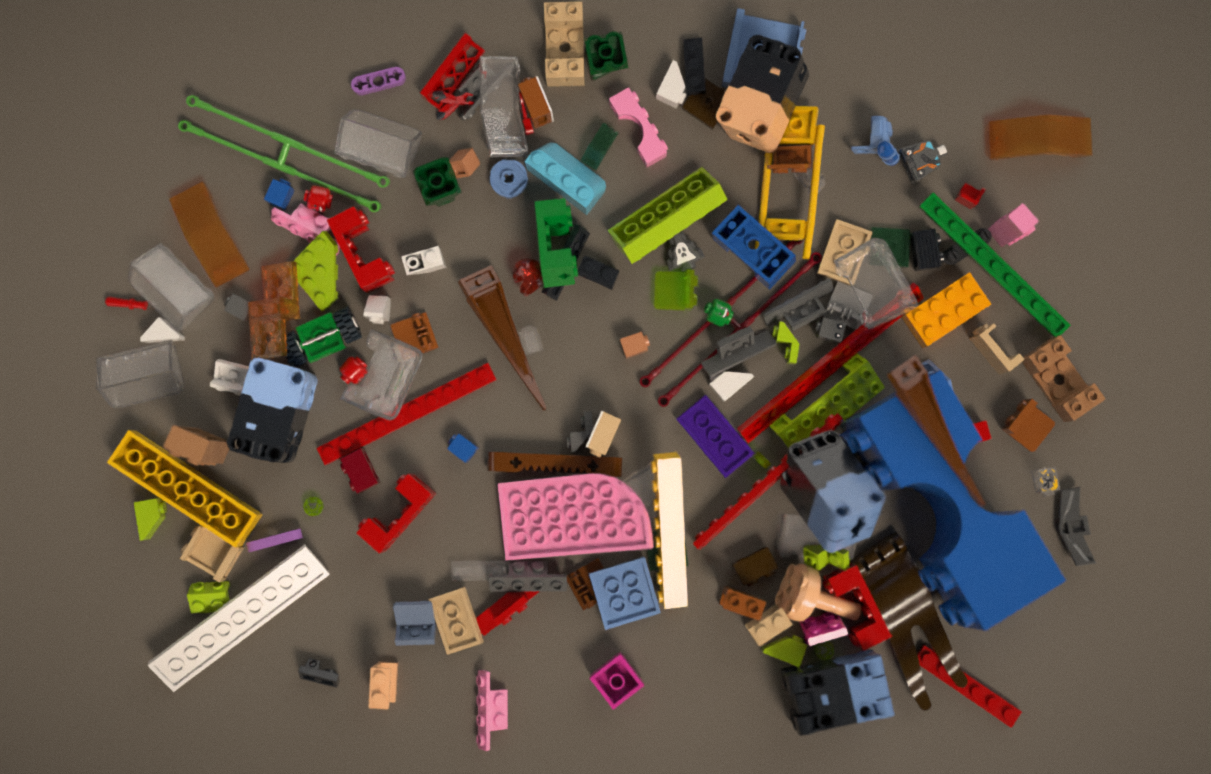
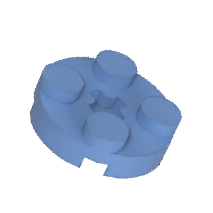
[490,160,528,199]

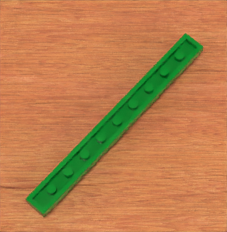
[918,192,1071,337]

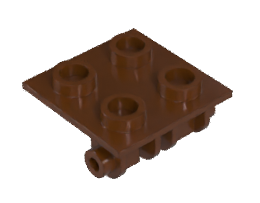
[567,558,604,611]

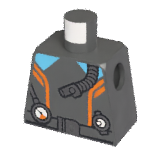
[898,141,947,185]

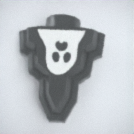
[667,231,705,272]

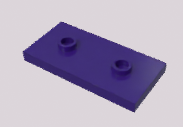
[676,395,755,478]

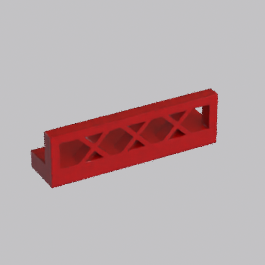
[420,33,485,110]

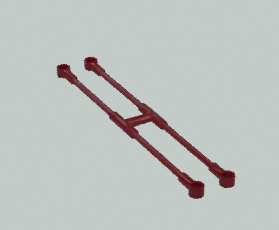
[640,240,822,407]

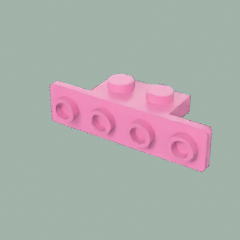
[271,204,340,256]
[476,670,507,751]

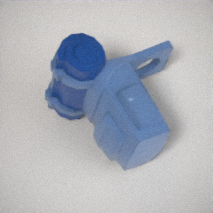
[851,116,900,166]

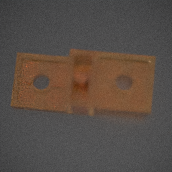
[248,261,300,360]

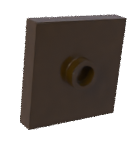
[682,78,725,130]

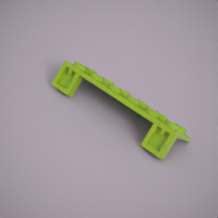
[769,354,885,449]

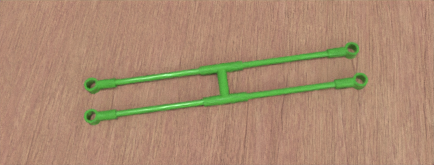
[178,95,390,212]

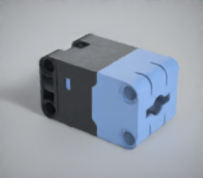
[227,358,318,463]

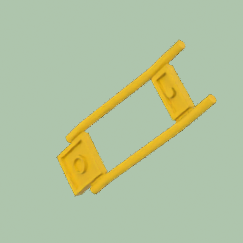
[754,106,825,259]

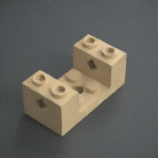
[544,2,585,86]

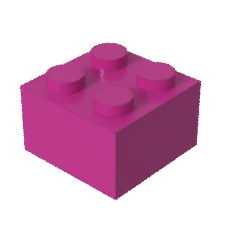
[589,651,644,710]

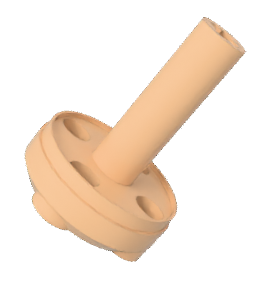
[775,563,861,622]

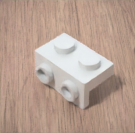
[210,359,249,396]

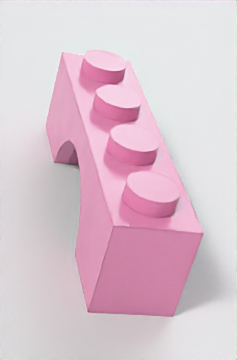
[609,87,668,168]

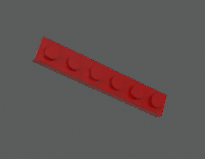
[917,645,1022,728]

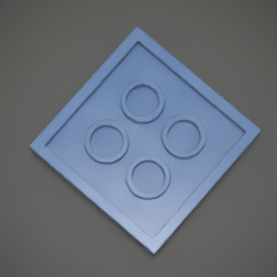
[589,557,661,630]

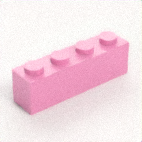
[988,203,1039,247]

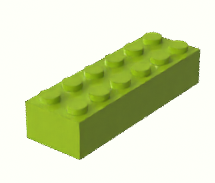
[607,167,727,264]

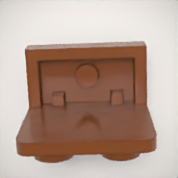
[767,145,813,174]
[1002,398,1055,452]

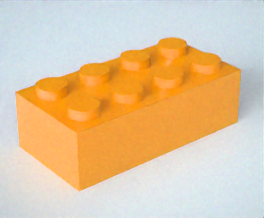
[901,272,991,348]

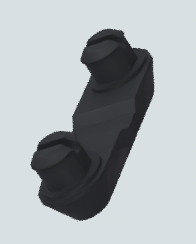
[943,228,992,265]

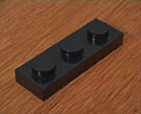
[683,37,706,96]

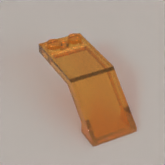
[989,115,1093,160]
[169,181,250,288]

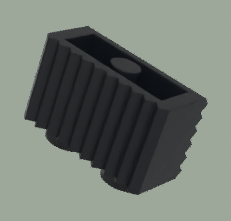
[910,228,944,272]
[578,255,619,290]

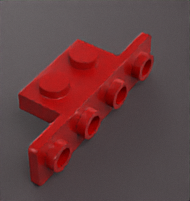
[476,591,540,636]

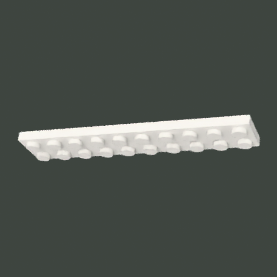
[148,545,330,692]

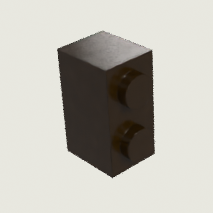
[732,546,778,587]

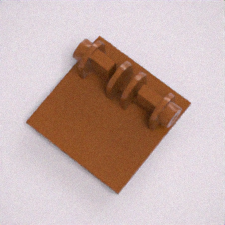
[390,312,439,360]

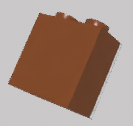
[518,76,554,129]

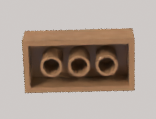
[163,425,229,466]

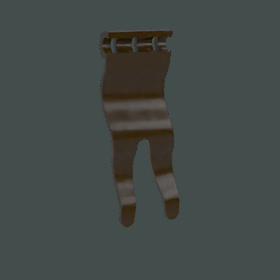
[849,531,968,711]

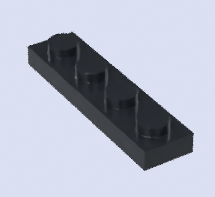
[542,224,590,301]

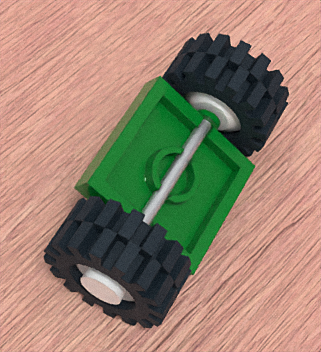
[278,306,362,368]

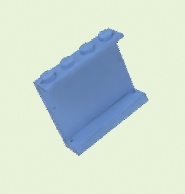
[721,9,807,88]

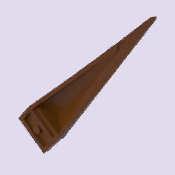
[458,265,546,411]
[886,355,985,506]

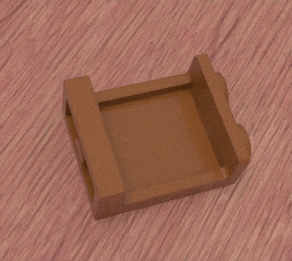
[719,586,766,620]

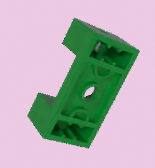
[535,198,578,288]

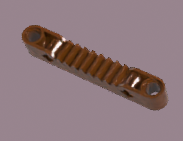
[487,452,623,477]

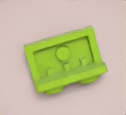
[187,581,230,614]

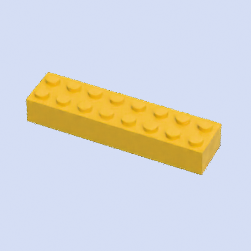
[107,430,263,548]

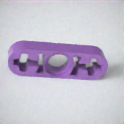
[351,67,406,95]
[246,529,303,552]

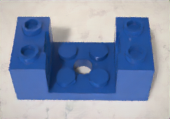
[712,205,796,290]

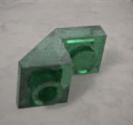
[580,123,619,170]

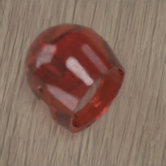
[512,258,543,296]

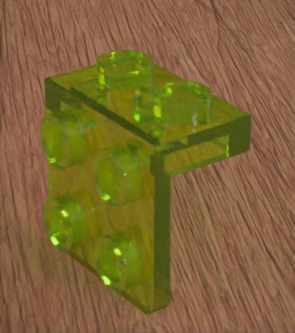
[654,270,698,311]

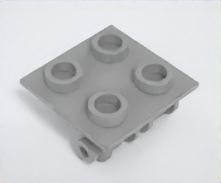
[823,281,873,330]

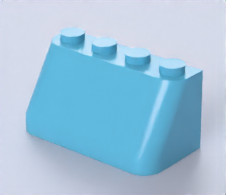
[525,142,606,215]

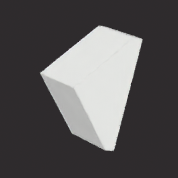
[140,317,185,343]

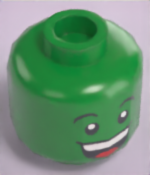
[703,298,734,327]

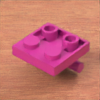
[799,612,848,645]

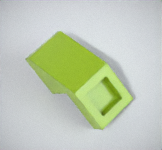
[772,321,800,365]
[803,545,850,571]

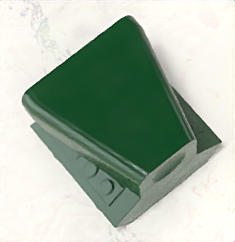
[584,31,628,81]
[413,157,462,207]

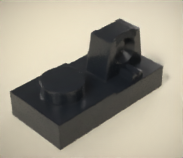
[299,658,340,688]

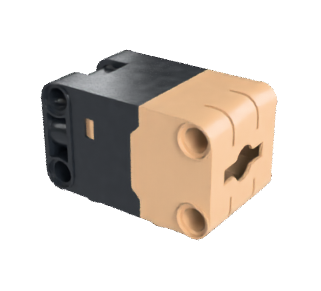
[716,35,809,153]

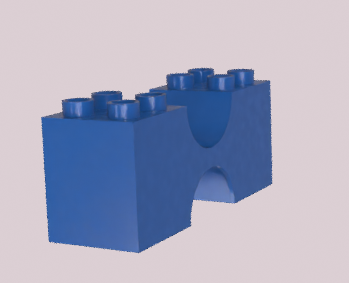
[839,370,1066,631]

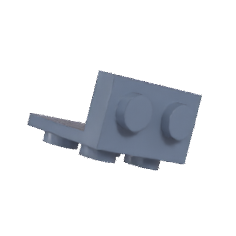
[393,601,436,646]

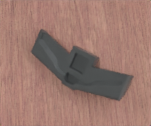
[1057,487,1097,567]

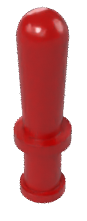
[105,297,148,310]

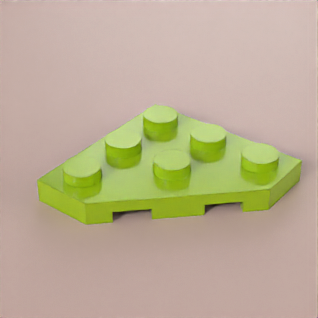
[286,231,338,312]

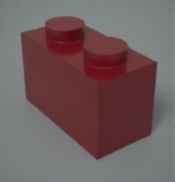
[340,448,381,493]

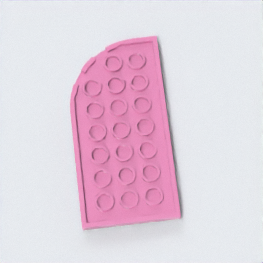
[498,474,653,560]

